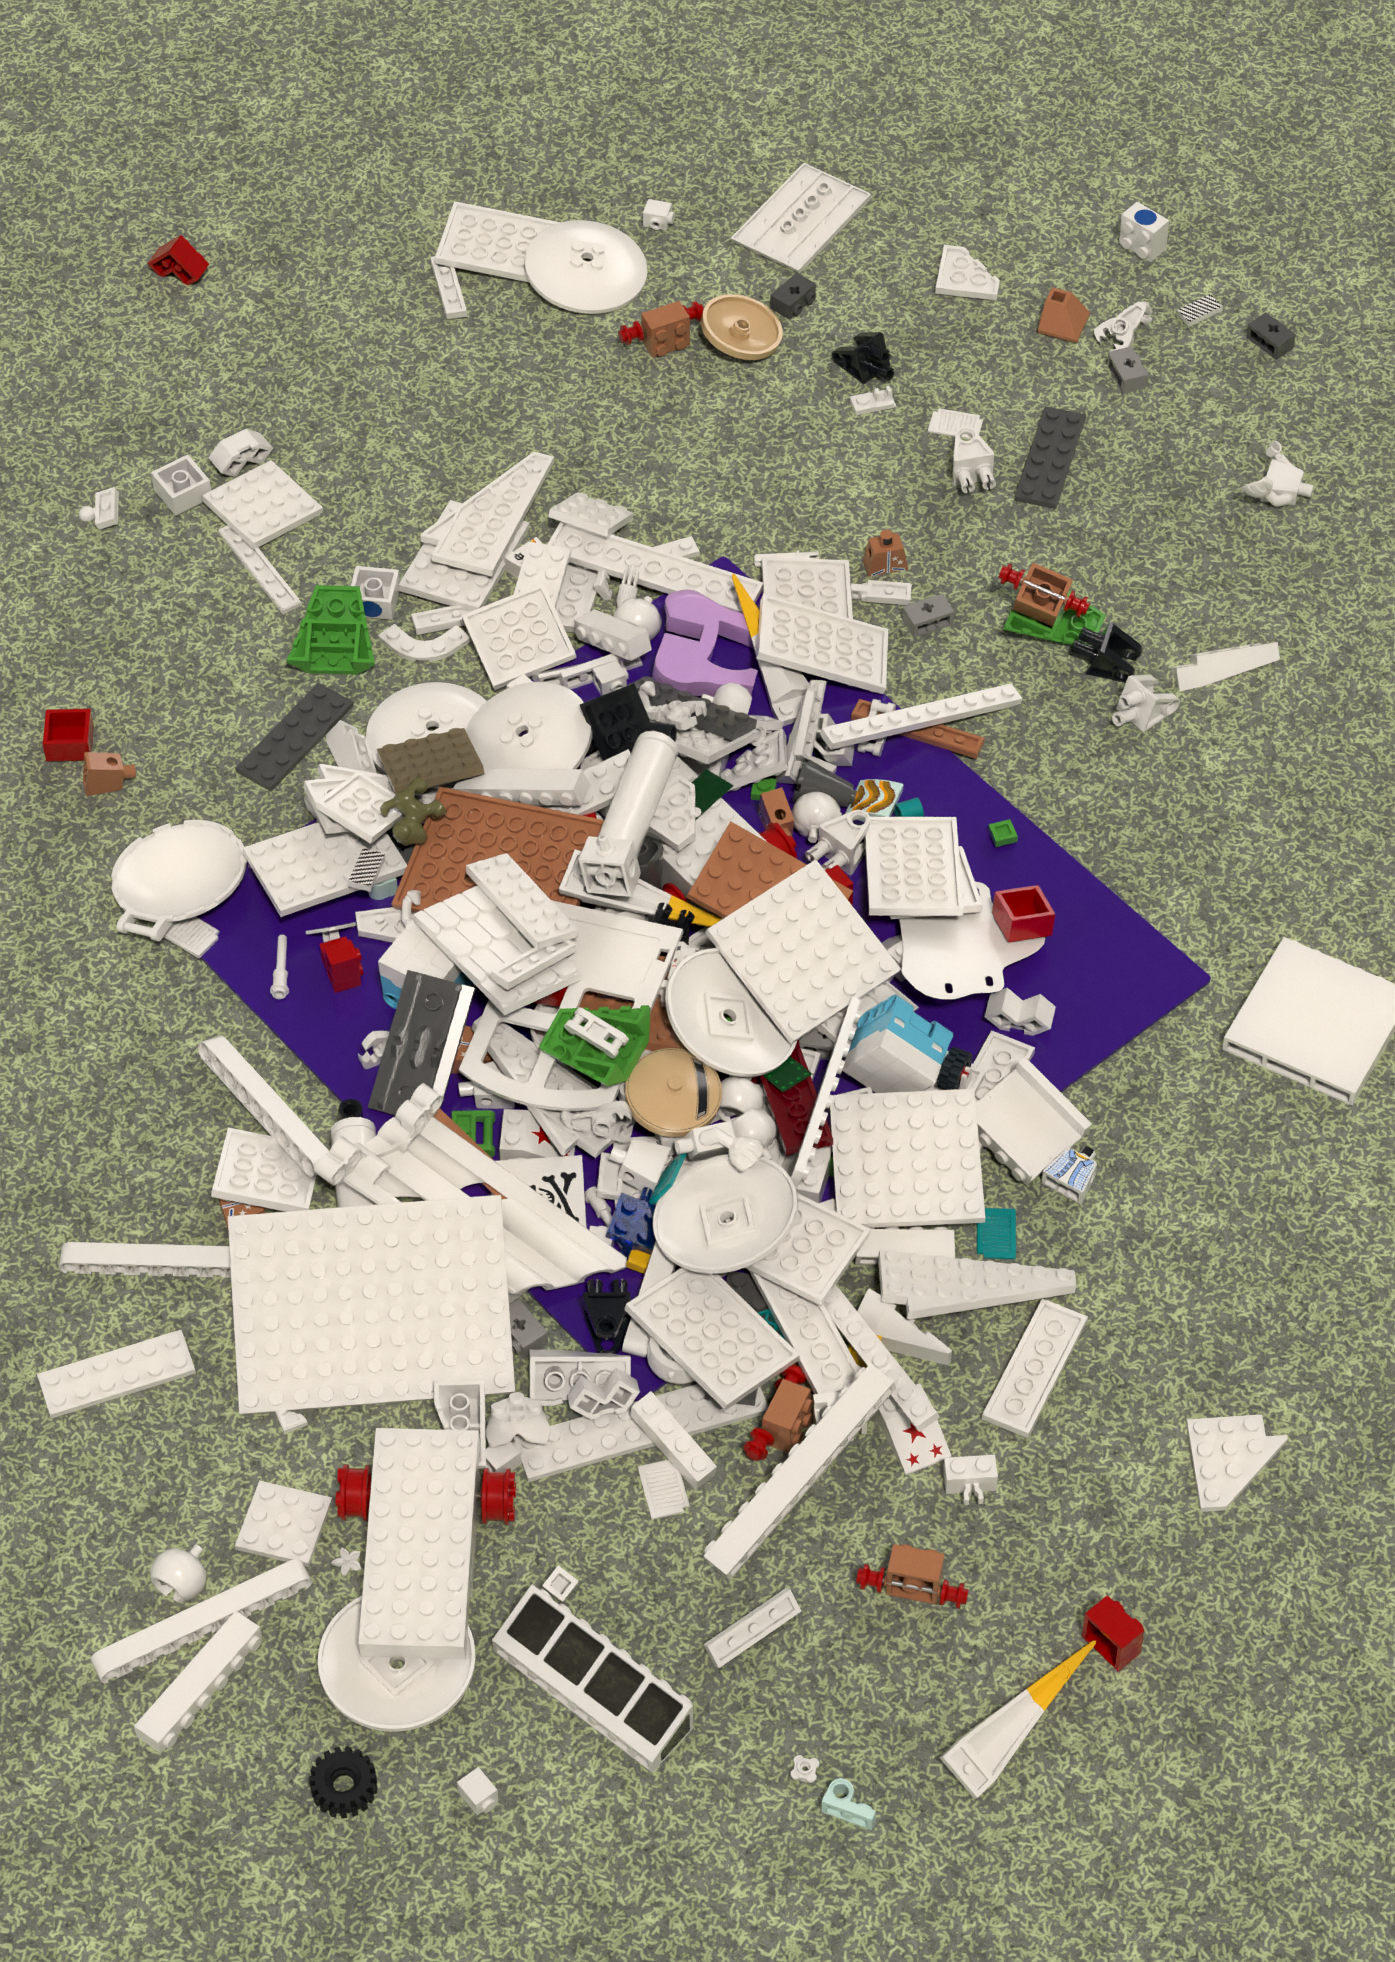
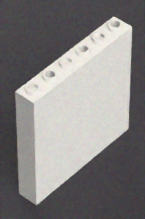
[1222,937,1395,1106]

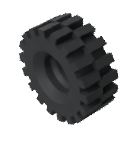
[309,1747,378,1818]

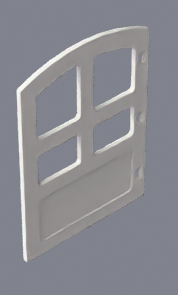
[459,900,684,1111]

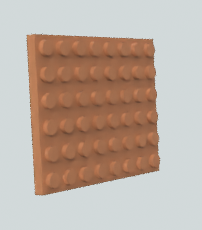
[391,787,604,913]

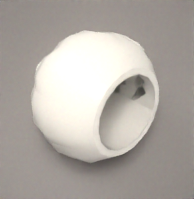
[613,596,662,642]
[701,682,752,714]
[791,792,842,843]
[717,1076,765,1123]
[731,1108,776,1160]
[150,1544,206,1603]

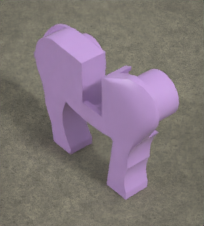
[652,589,758,697]

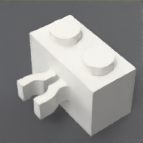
[943,1455,998,1505]

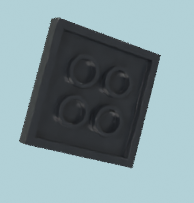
[580,683,651,761]

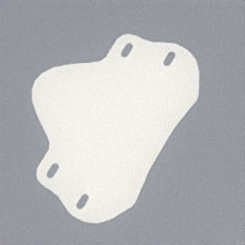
[899,882,1045,999]

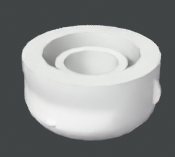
[647,1336,695,1384]

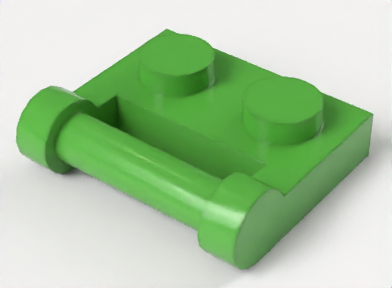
[452,1110,495,1158]

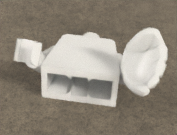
[1242,441,1314,507]
[675,1121,763,1172]

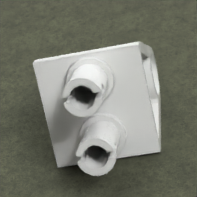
[952,427,996,493]
[1112,675,1180,732]
[805,810,870,875]

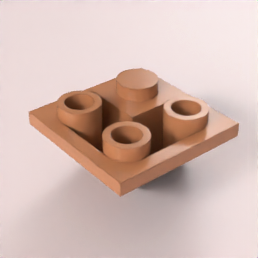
[1037,287,1090,343]

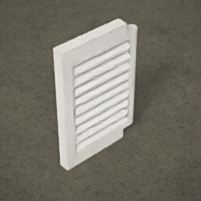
[928,408,983,440]
[164,916,220,959]
[637,1460,690,1520]

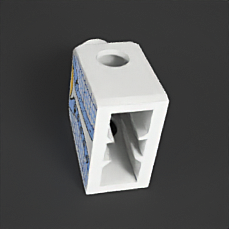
[1042,1146,1097,1204]

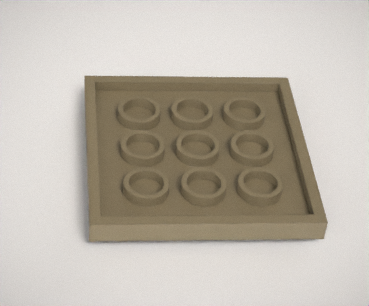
[377,728,485,795]

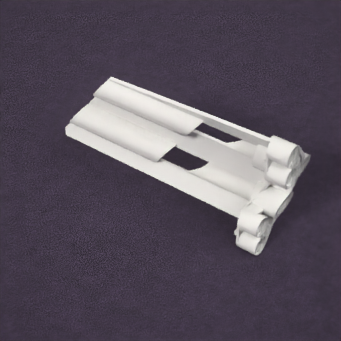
[313,1083,627,1294]

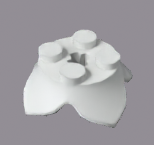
[486,1392,550,1448]

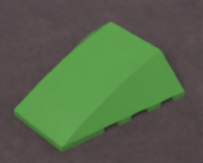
[286,585,375,675]
[1003,590,1106,646]
[538,1005,650,1086]

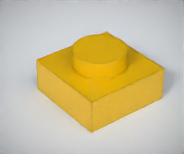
[626,1242,653,1274]

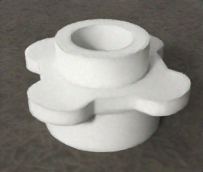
[791,1755,819,1783]

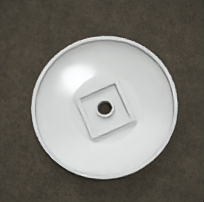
[525,220,647,314]
[366,682,487,787]
[465,682,592,769]
[665,948,797,1077]
[653,1154,798,1274]
[318,1596,476,1732]

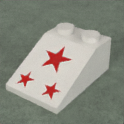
[500,1109,575,1160]
[874,1383,952,1475]

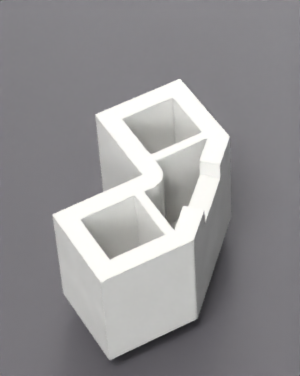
[209,429,273,477]
[813,714,855,766]
[985,988,1056,1036]
[567,1368,640,1420]

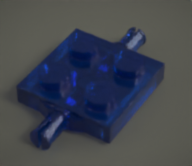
[605,1187,656,1261]

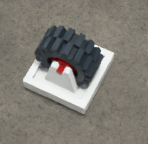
[923,1047,986,1095]

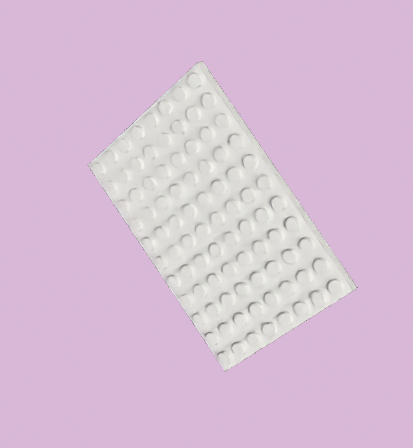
[228,1195,515,1415]

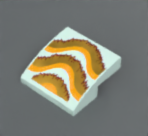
[845,779,903,822]

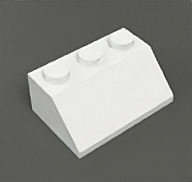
[782,1146,833,1203]

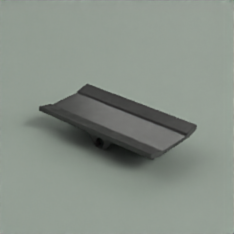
[368,970,475,1115]

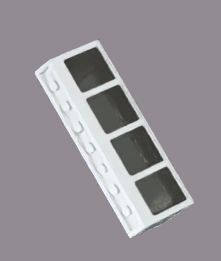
[492,1585,693,1773]

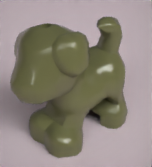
[380,776,447,846]

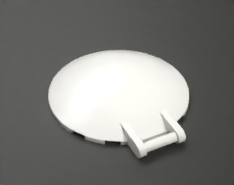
[111,820,247,941]

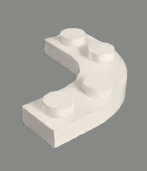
[378,624,471,662]

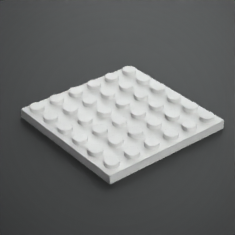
[705,860,902,1044]
[830,1089,985,1228]

